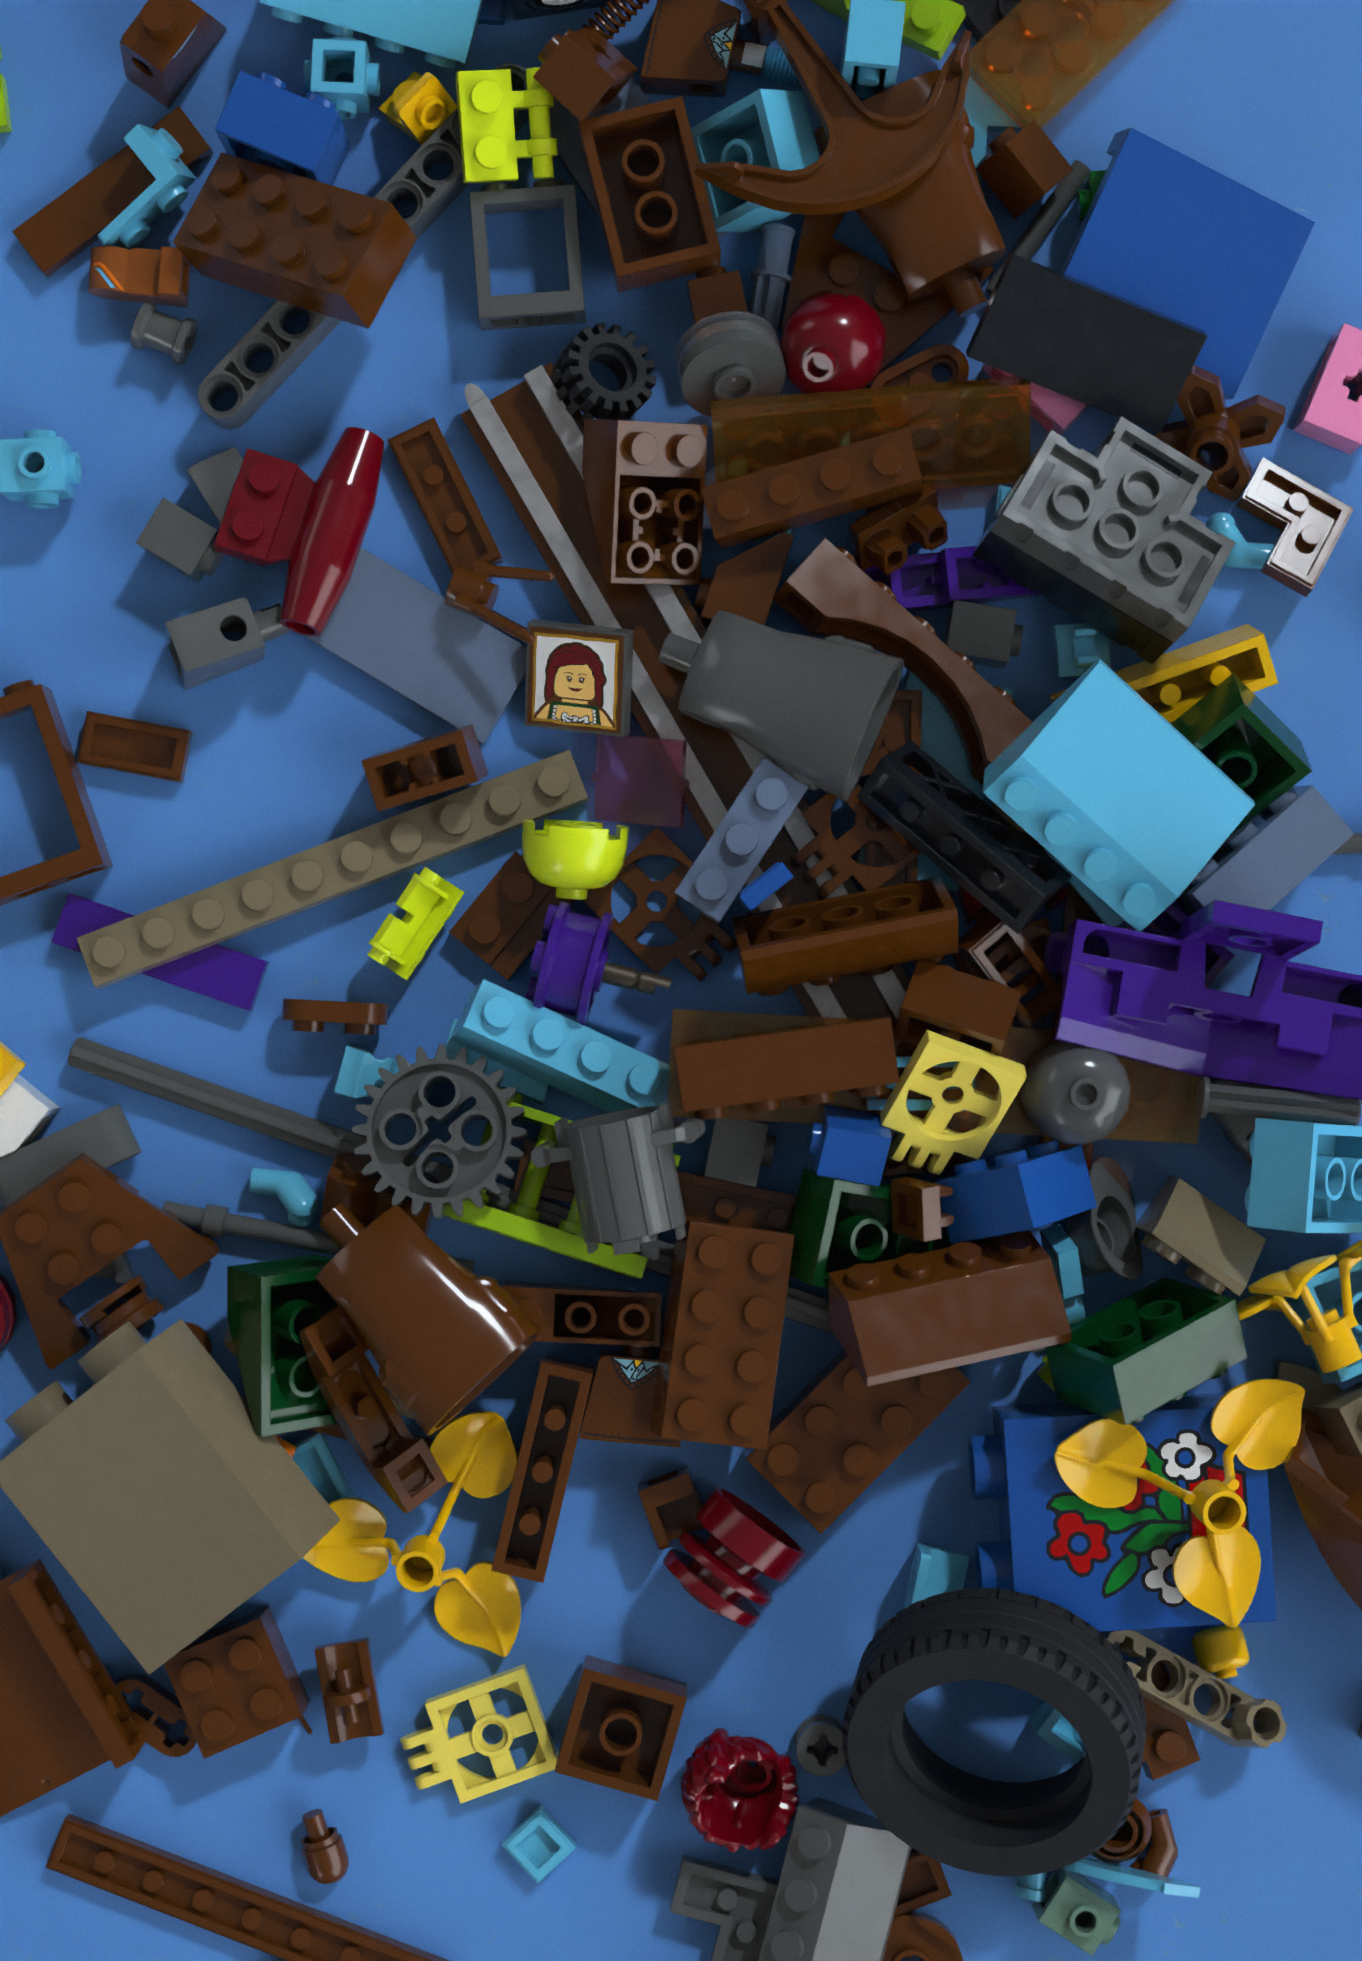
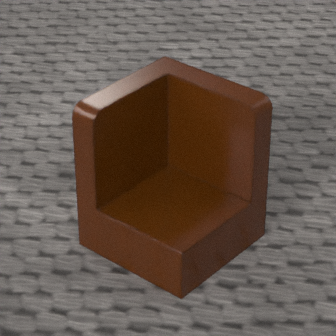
[638,1465,704,1550]

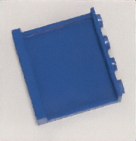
[1060,127,1315,400]

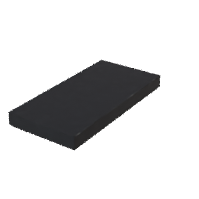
[966,252,1208,433]

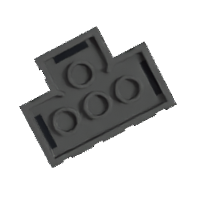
[972,416,1236,664]

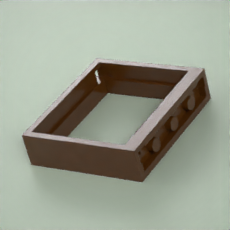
[0,680,113,906]

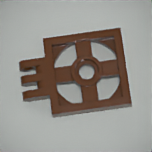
[790,746,921,899]
[583,827,737,982]

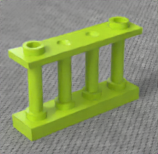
[442,1087,681,1281]

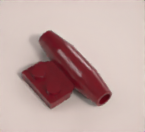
[214,427,384,637]

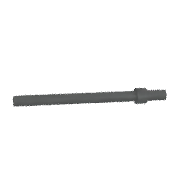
[162,1201,475,1272]

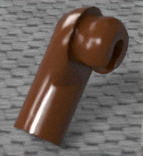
[1130,1809,1178,1889]

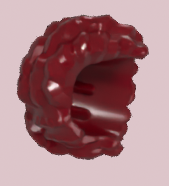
[680,1728,799,1853]

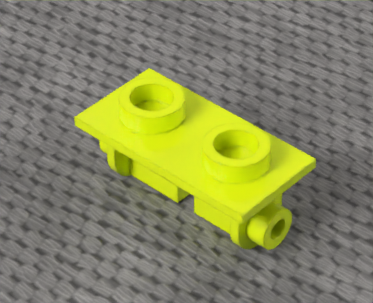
[367,867,465,980]

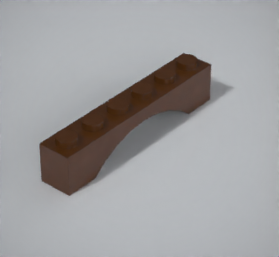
[773,538,1034,785]

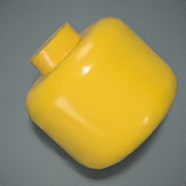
[1192,1625,1250,1680]

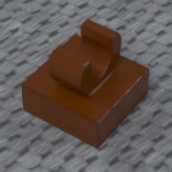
[891,1177,954,1242]

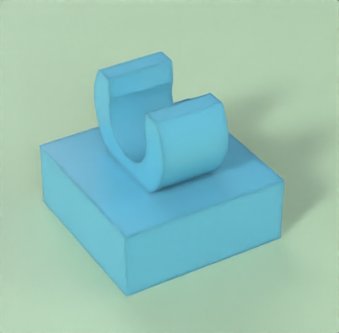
[1053,622,1112,679]

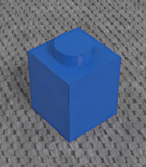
[806,1104,892,1186]

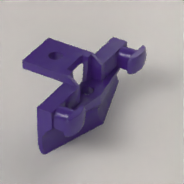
[1044,900,1362,1100]

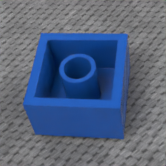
[215,71,351,186]
[935,1140,1097,1244]

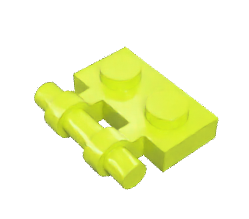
[455,67,558,184]

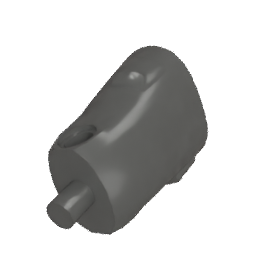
[659,610,904,801]

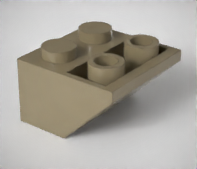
[1136,1175,1266,1296]

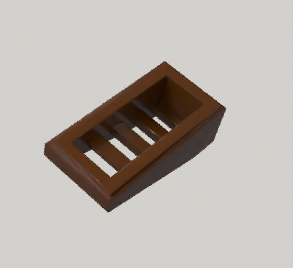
[958,912,1063,1030]

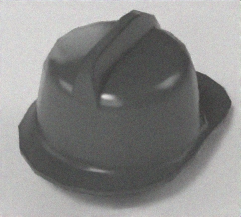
[1066,1157,1143,1280]

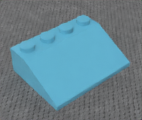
[983,658,1255,932]

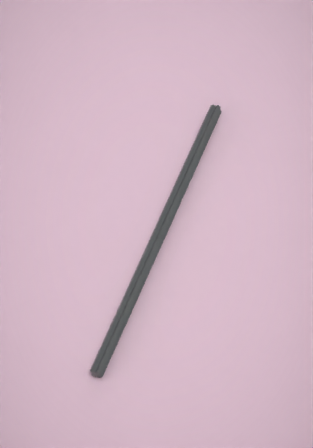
[68,1037,835,1335]

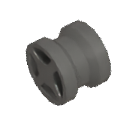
[794,1714,846,1777]

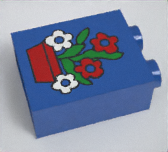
[968,1392,1277,1632]

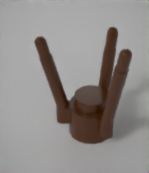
[445,559,555,645]

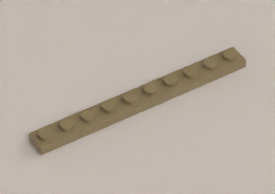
[77,749,589,989]

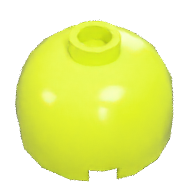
[522,819,629,900]

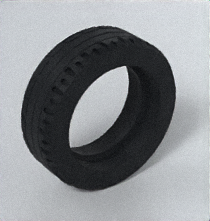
[842,1588,1147,1876]

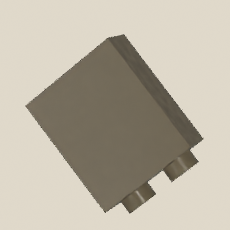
[0,1319,340,1675]

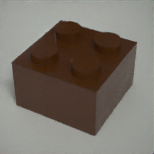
[164,1605,310,1759]
[555,1655,687,1801]

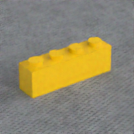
[1050,624,1278,723]

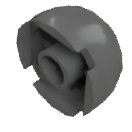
[1020,1041,1131,1145]

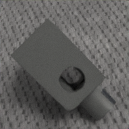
[165,597,291,690]

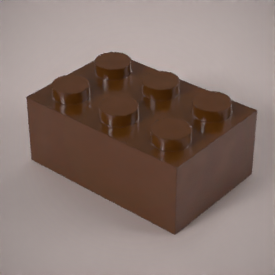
[578,96,721,293]

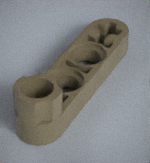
[1100,1630,1287,1748]

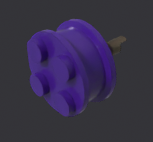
[525,901,672,1026]

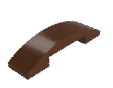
[299,1305,448,1513]

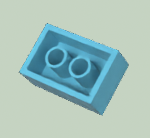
[1245,1118,1362,1233]

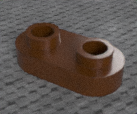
[869,344,969,424]
[282,999,388,1035]

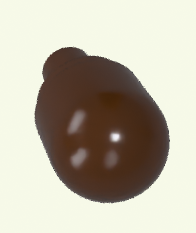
[301,1809,349,1884]

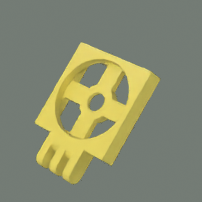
[880,1030,1027,1176]
[400,1664,558,1804]

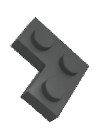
[670,1855,779,1961]

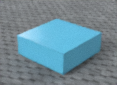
[502,1805,577,1884]

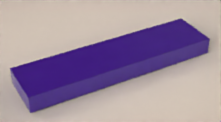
[51,893,269,1011]

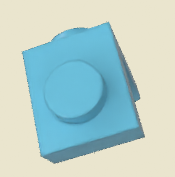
[98,124,196,248]

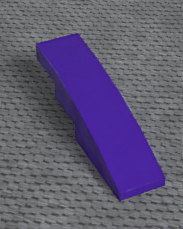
[863,546,1042,612]

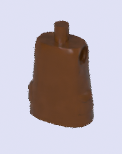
[814,70,1006,318]
[315,1203,542,1436]

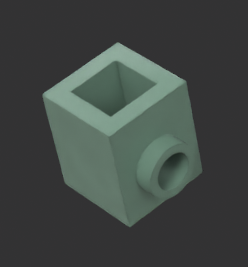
[1032,1868,1121,1956]

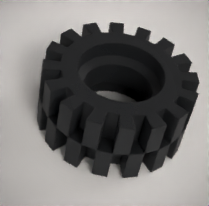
[553,323,657,423]

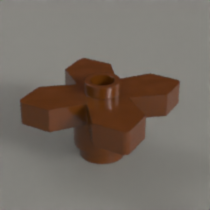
[1153,365,1285,502]

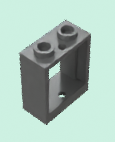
[470,179,586,331]

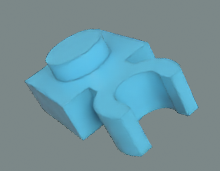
[1040,1224,1085,1325]

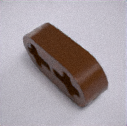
[116,1674,197,1757]

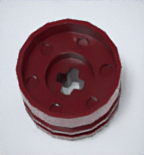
[663,1486,806,1628]

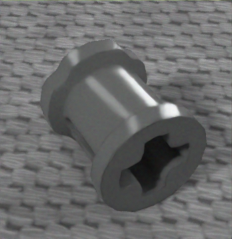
[130,302,198,365]

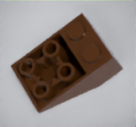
[582,419,708,585]

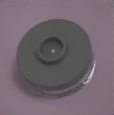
[675,311,786,419]

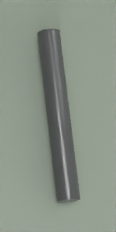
[985,160,1091,296]

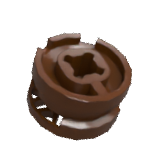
[79,1275,165,1344]

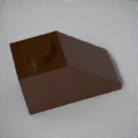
[694,532,794,626]

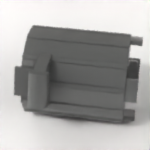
[531,1100,705,1255]

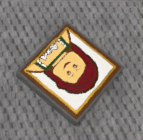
[525,619,634,737]

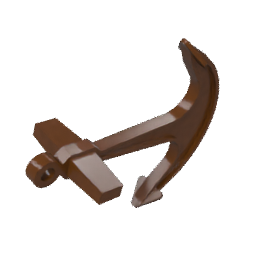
[694,0,972,215]

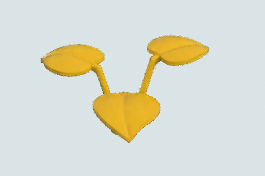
[1236,1239,1362,1373]
[1054,1379,1305,1628]
[303,1411,521,1657]

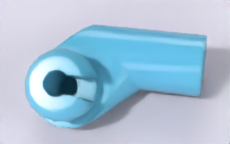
[1206,512,1274,569]
[250,1167,319,1227]

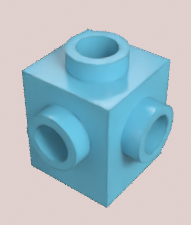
[303,36,381,119]
[0,429,82,509]

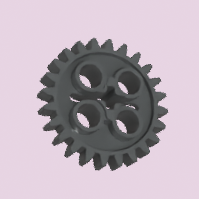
[352,1044,527,1220]

